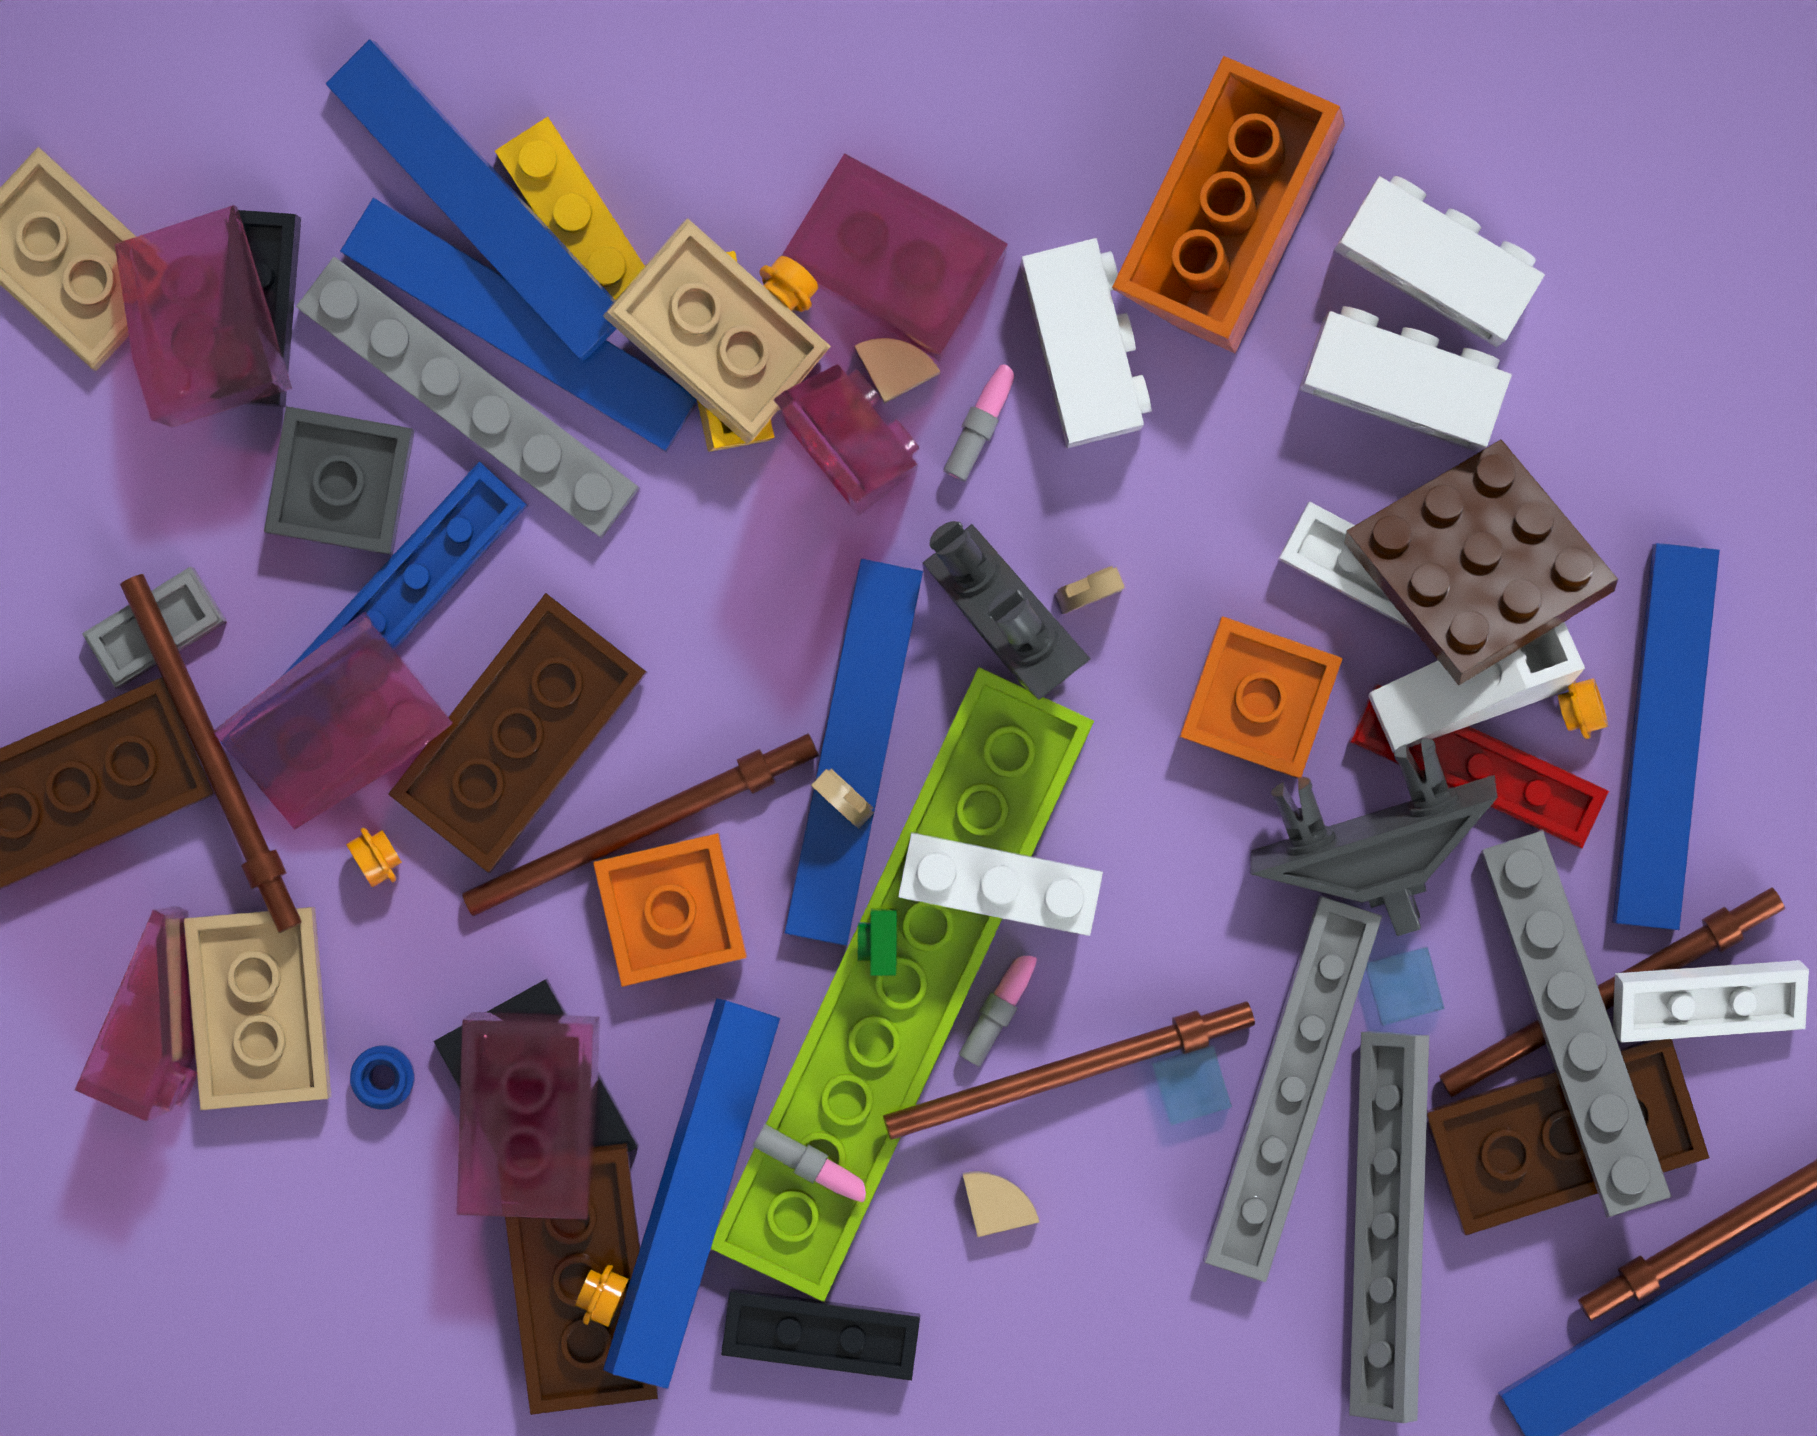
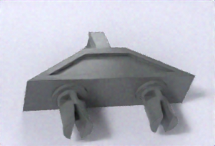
[923,521,1091,700]
[1250,738,1498,936]

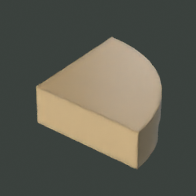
[854,338,940,404]
[1055,566,1125,614]
[811,769,874,829]
[963,1171,1040,1237]

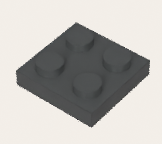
[264,406,415,555]

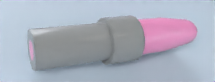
[943,364,1014,482]
[958,956,1037,1067]
[753,1124,866,1202]

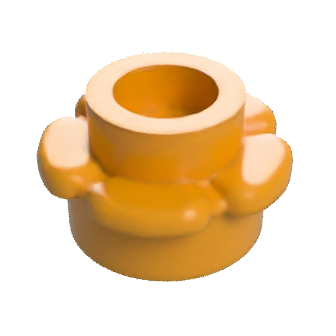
[759,256,818,312]
[1558,678,1608,739]
[346,827,402,888]
[575,1265,629,1327]

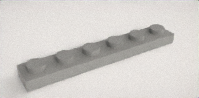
[296,256,640,539]
[1480,830,1671,1218]
[1203,896,1382,1282]
[1349,1031,1429,1423]

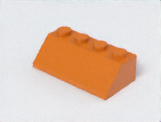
[1112,55,1345,353]

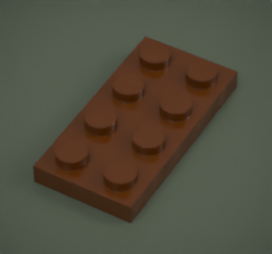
[388,593,648,873]
[0,677,216,890]
[1427,1039,1710,1236]
[498,1143,658,1415]

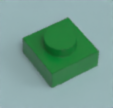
[858,908,897,976]

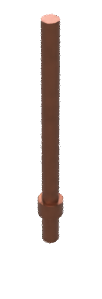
[120,574,302,933]
[462,733,819,916]
[1439,887,1785,1098]
[883,1001,1255,1140]
[1578,1159,1817,1322]

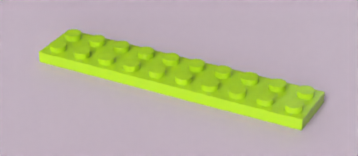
[711,667,1094,1302]

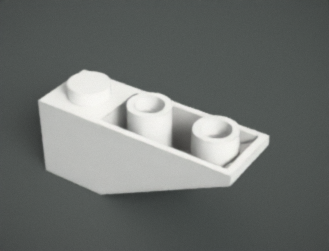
[1368,622,1585,753]

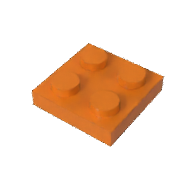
[1178,616,1343,779]
[593,833,748,987]

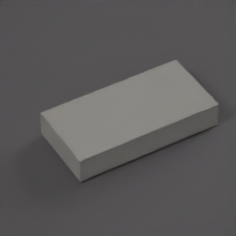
[82,567,227,688]

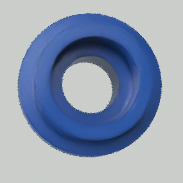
[350,1045,415,1110]

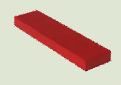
[1349,684,1609,849]

